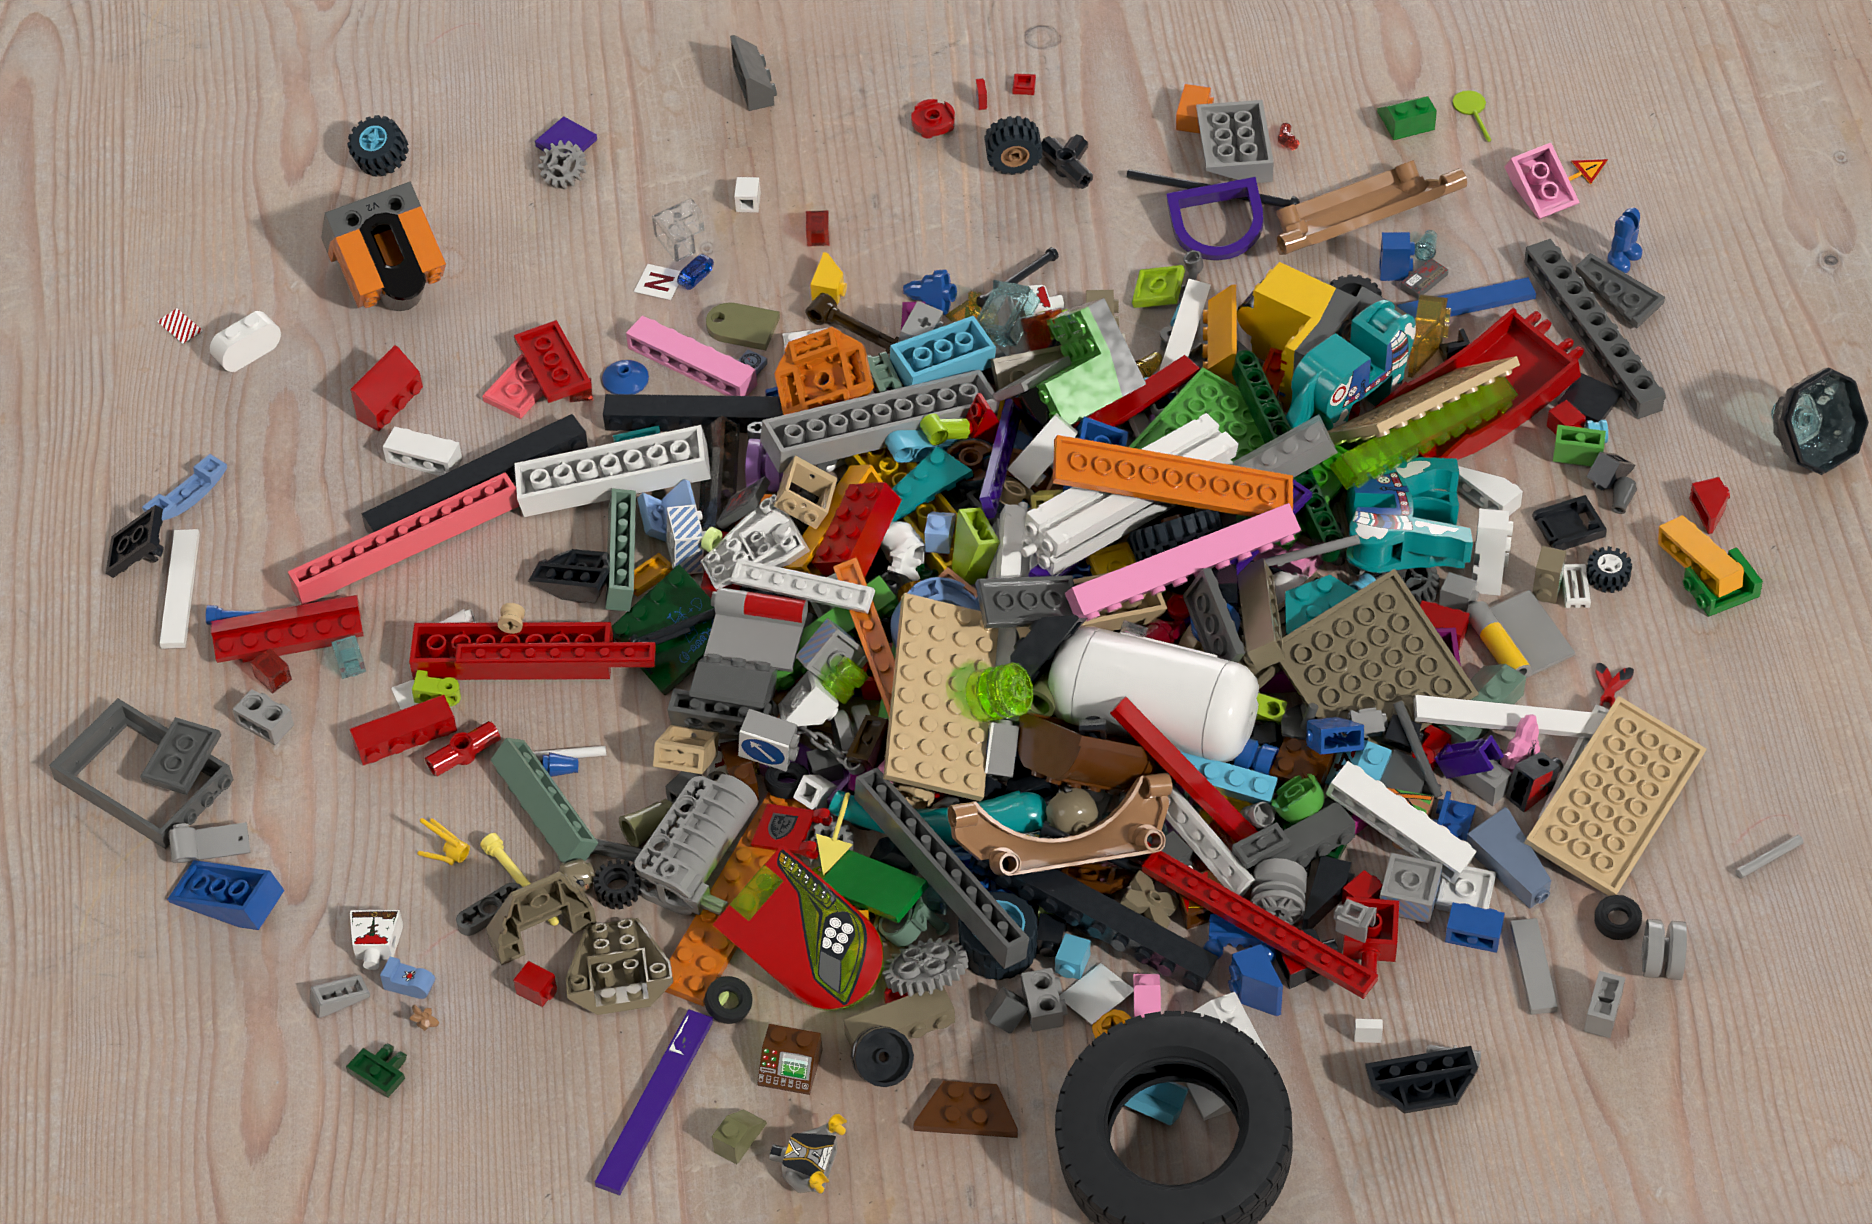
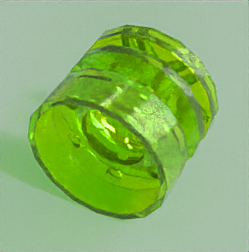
[965,662,1033,723]

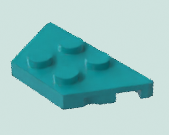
[1285,574,1358,635]

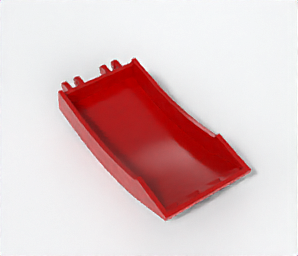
[1373,307,1584,460]

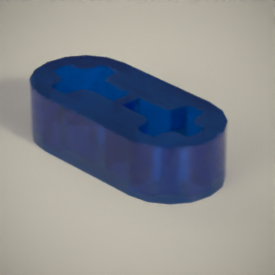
[677,253,714,290]

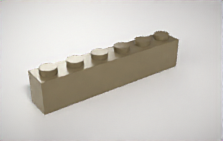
[1237,558,1285,671]

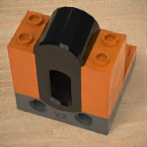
[321,181,446,311]

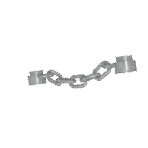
[768,700,865,775]

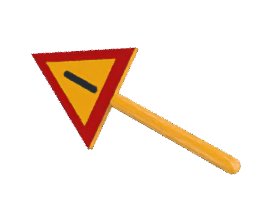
[1568,159,1608,185]

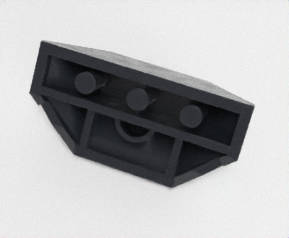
[528,549,610,603]
[1010,615,1087,695]
[1365,1046,1478,1114]

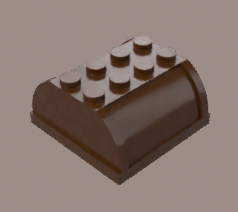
[1018,711,1156,796]

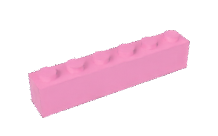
[626,316,757,396]

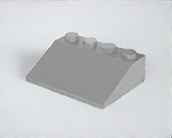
[1196,100,1274,183]

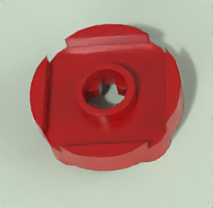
[911,99,955,139]

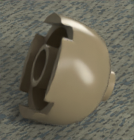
[1046,788,1099,835]

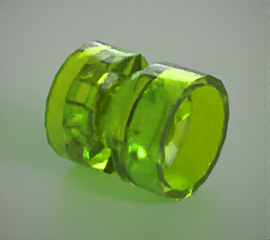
[821,656,869,704]

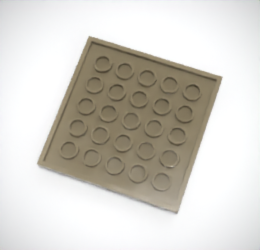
[1278,569,1479,750]

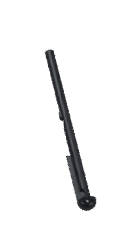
[1127,169,1300,207]
[628,572,809,646]

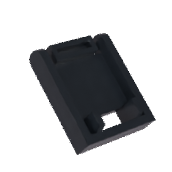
[1532,495,1607,550]

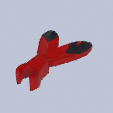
[1595,663,1634,708]

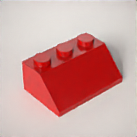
[350,345,423,431]

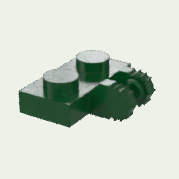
[346,1043,407,1098]

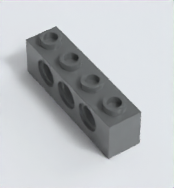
[667,689,774,736]

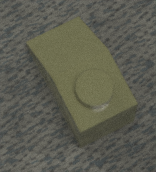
[712,1109,767,1165]

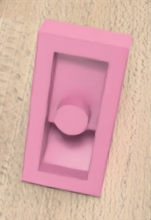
[1133,974,1161,1018]

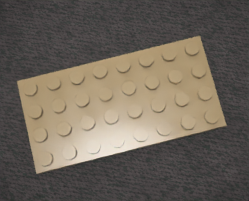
[1327,356,1520,446]
[883,593,999,801]
[1524,696,1707,896]

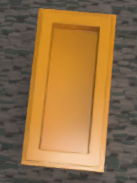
[633,553,673,597]

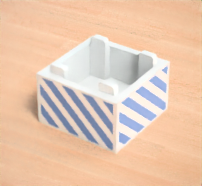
[666,504,706,574]

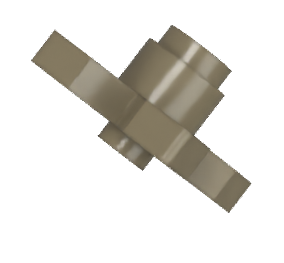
[1120,871,1180,929]

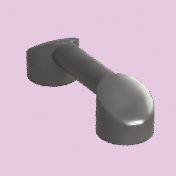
[1179,251,1204,301]

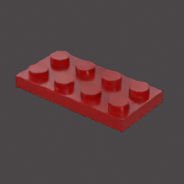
[514,320,592,403]

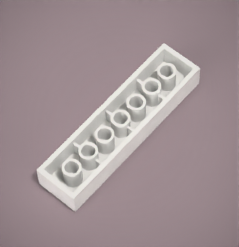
[515,425,711,517]

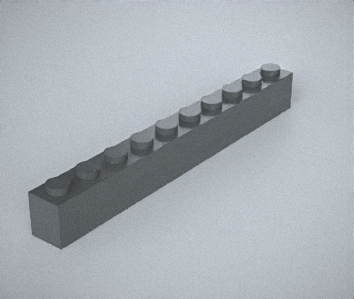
[854,767,1029,969]

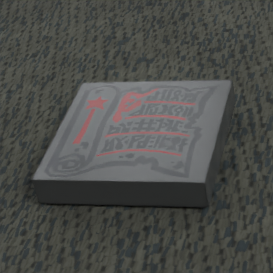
[716,476,770,529]

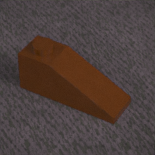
[719,739,759,801]

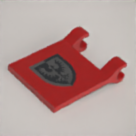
[751,803,832,859]

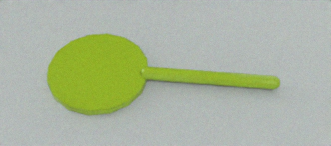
[1453,90,1491,142]

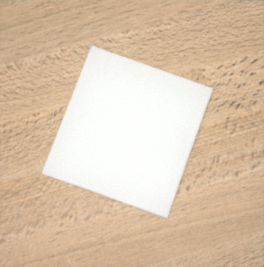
[1059,963,1134,1024]

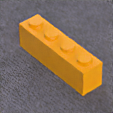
[1658,515,1744,598]

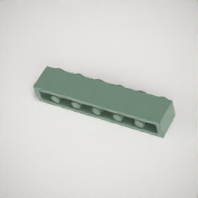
[605,488,636,612]
[491,738,598,863]

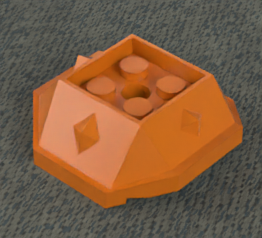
[774,327,874,415]

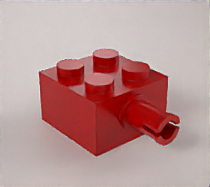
[1343,897,1399,974]

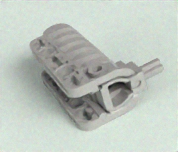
[635,774,758,915]

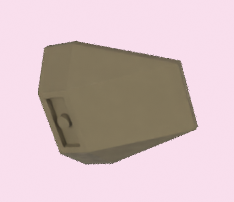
[565,918,673,1015]

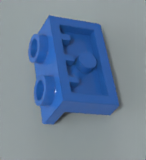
[1433,791,1476,841]

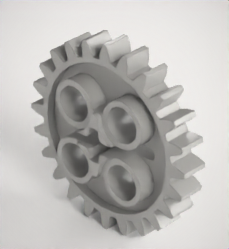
[883,938,969,997]

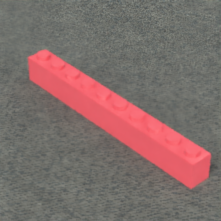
[288,473,519,605]

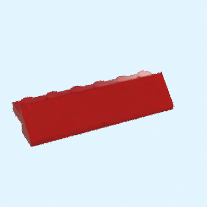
[211,595,364,663]

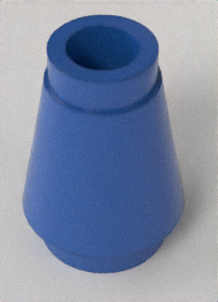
[542,752,578,777]

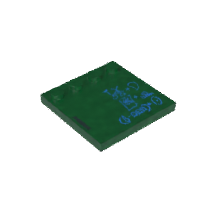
[612,564,715,696]

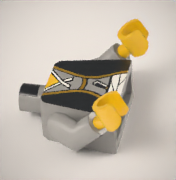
[770,1114,847,1194]

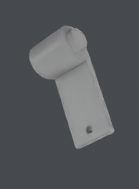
[169,822,251,863]

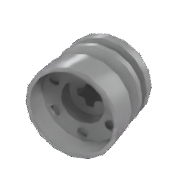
[1251,858,1307,925]

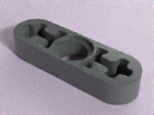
[456,882,522,936]

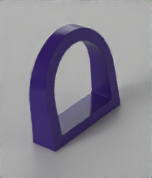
[1166,177,1263,261]

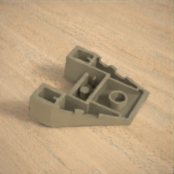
[486,871,597,966]

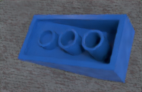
[167,860,285,930]

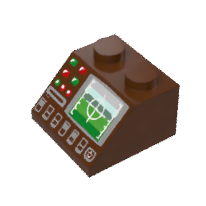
[757,1024,823,1095]

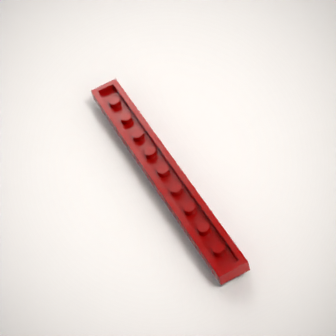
[1142,851,1378,999]

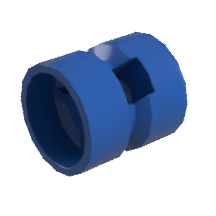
[1234,738,1279,775]

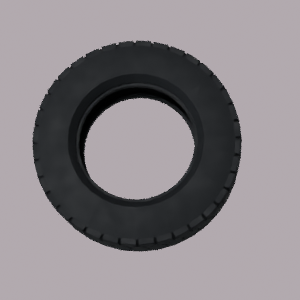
[1055,1011,1293,1224]

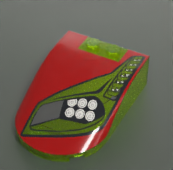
[713,845,884,1011]

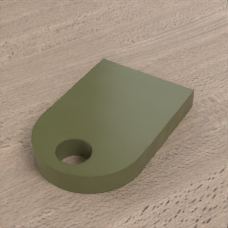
[706,303,780,351]

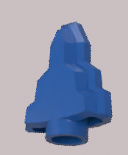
[903,269,957,315]

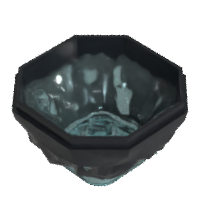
[1771,367,1869,475]

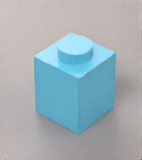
[1055,933,1090,980]

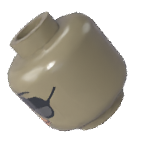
[559,858,595,892]

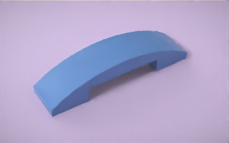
[142,454,227,520]

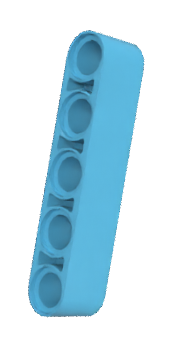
[885,430,990,463]

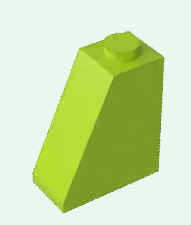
[952,507,1000,585]

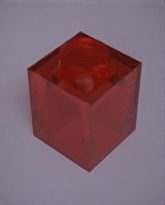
[806,210,830,246]
[250,648,292,694]

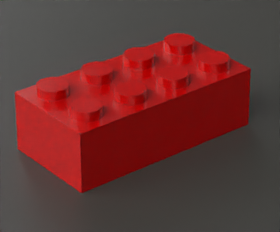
[812,482,902,578]

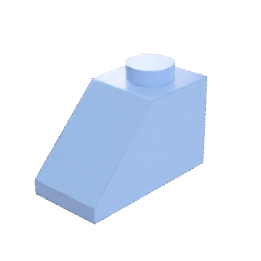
[924,511,956,554]

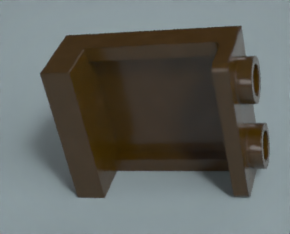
[846,715,889,772]

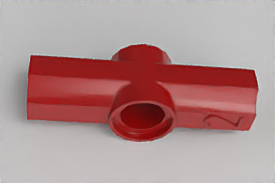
[425,721,501,777]

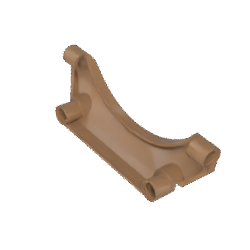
[1276,160,1467,255]
[948,772,1172,876]

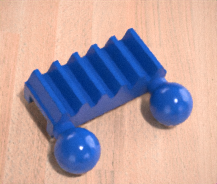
[1203,914,1277,963]

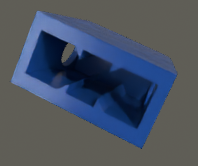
[1306,717,1364,754]

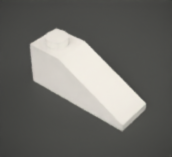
[1457,466,1523,516]

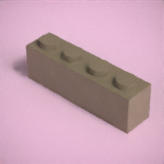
[843,986,955,1048]

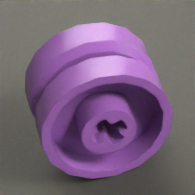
[745,439,784,492]

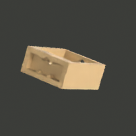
[774,455,837,529]
[653,725,719,774]

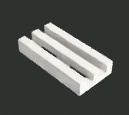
[1562,564,1591,608]

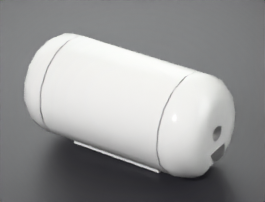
[1048,626,1259,763]

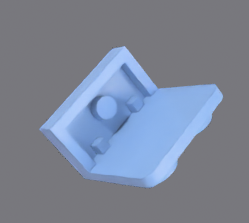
[637,479,695,542]

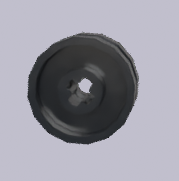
[850,1025,914,1087]

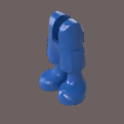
[1607,207,1643,273]

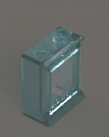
[976,280,1040,347]

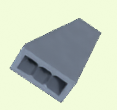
[1466,807,1551,909]

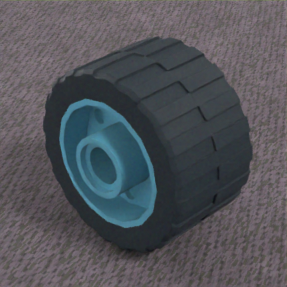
[958,891,1038,980]

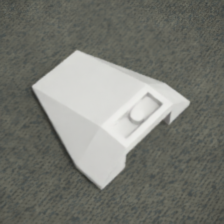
[701,494,810,590]

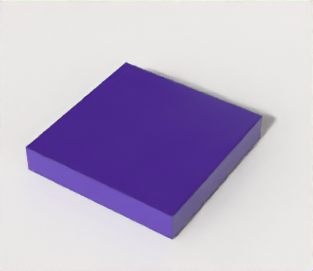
[535,116,597,153]

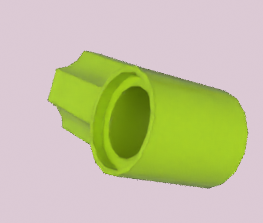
[920,413,970,446]

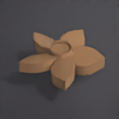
[410,1004,439,1031]

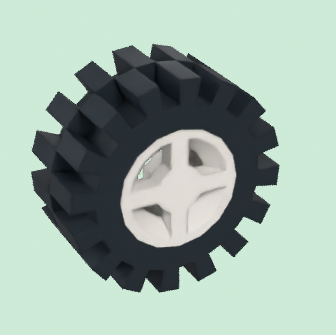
[1586,546,1632,593]

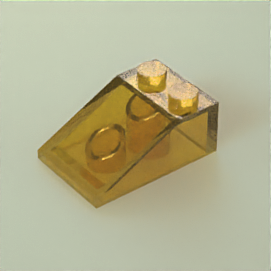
[1408,295,1451,378]

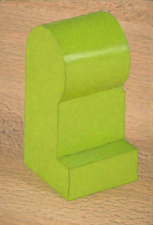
[412,670,461,707]
[1256,693,1287,726]

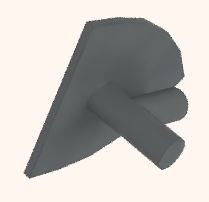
[1281,703,1319,740]

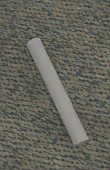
[1735,835,1804,879]

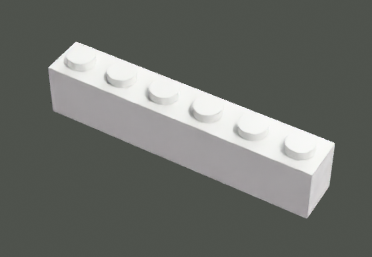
[1326,761,1477,884]

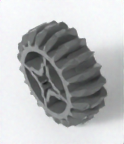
[1374,567,1440,605]

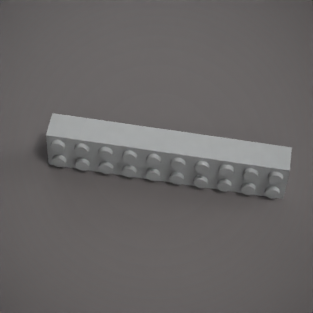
[760,369,1000,473]

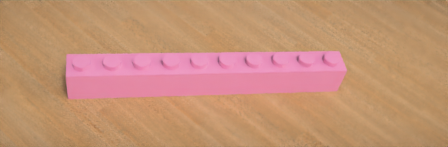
[1065,503,1301,622]

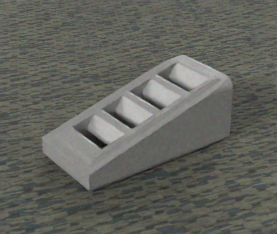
[310,975,370,1018]

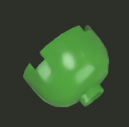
[1271,774,1324,823]

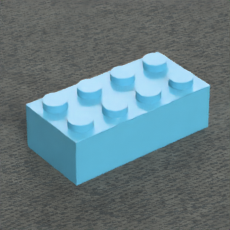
[889,316,996,387]

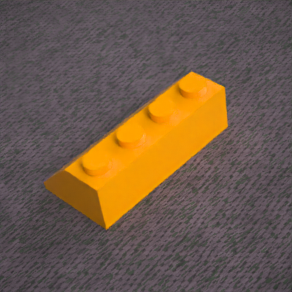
[1203,284,1237,385]

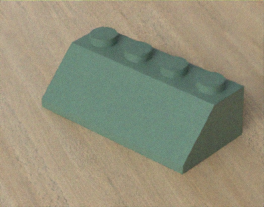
[1423,664,1526,745]

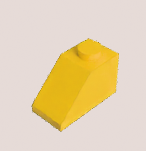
[810,252,847,305]

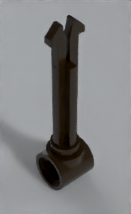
[805,293,899,354]

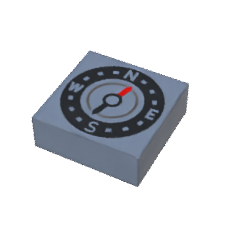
[738,349,768,376]

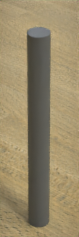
[1393,701,1443,799]

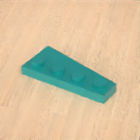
[892,446,973,522]

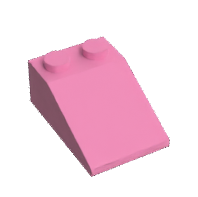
[1505,143,1580,219]

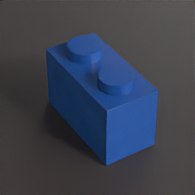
[1379,232,1415,281]
[1445,902,1505,953]

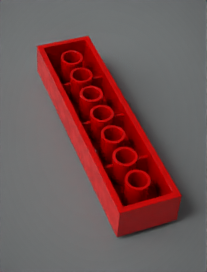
[409,622,614,680]

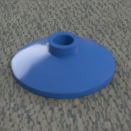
[602,360,649,394]

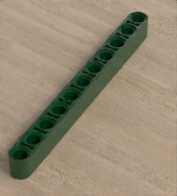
[1232,350,1343,562]

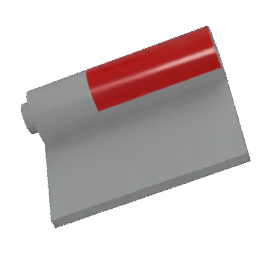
[704,587,808,672]

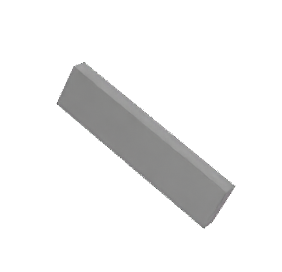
[1510,918,1558,1015]

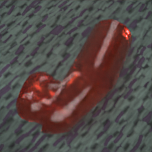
[1278,123,1300,150]

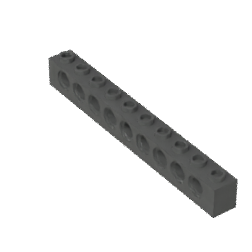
[1524,238,1666,419]

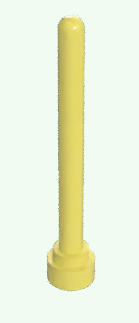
[480,833,559,926]

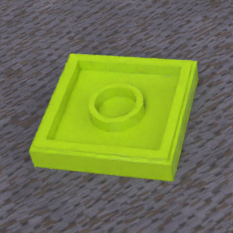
[1132,265,1185,308]

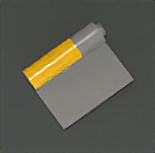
[1466,590,1575,678]

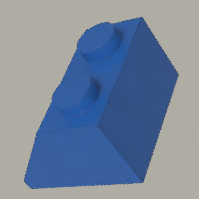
[1228,944,1283,1016]

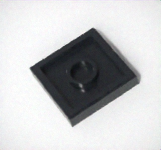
[1557,373,1622,422]

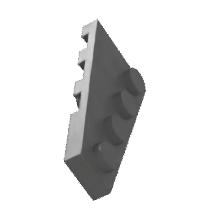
[1575,253,1665,329]

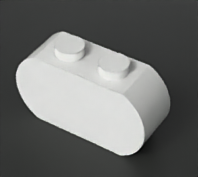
[210,311,281,372]

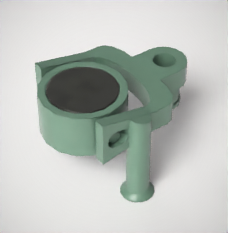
[873,894,949,947]

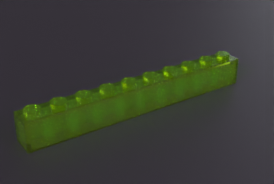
[1330,376,1518,490]

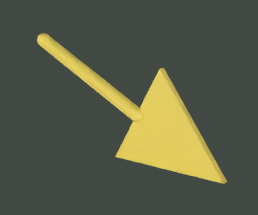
[816,792,853,876]

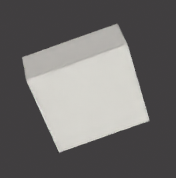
[1354,1019,1383,1043]

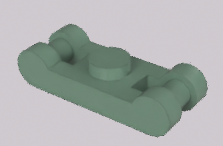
[867,351,902,393]

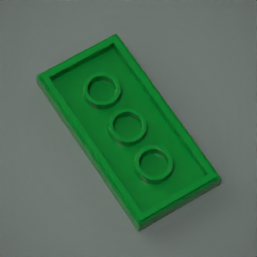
[818,850,929,923]

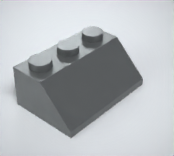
[730,35,777,111]
[689,654,778,708]

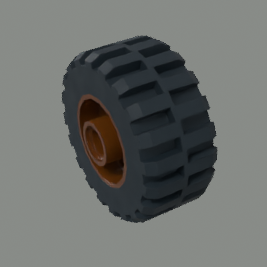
[1129,509,1224,562]

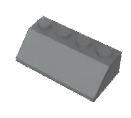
[1233,415,1338,477]

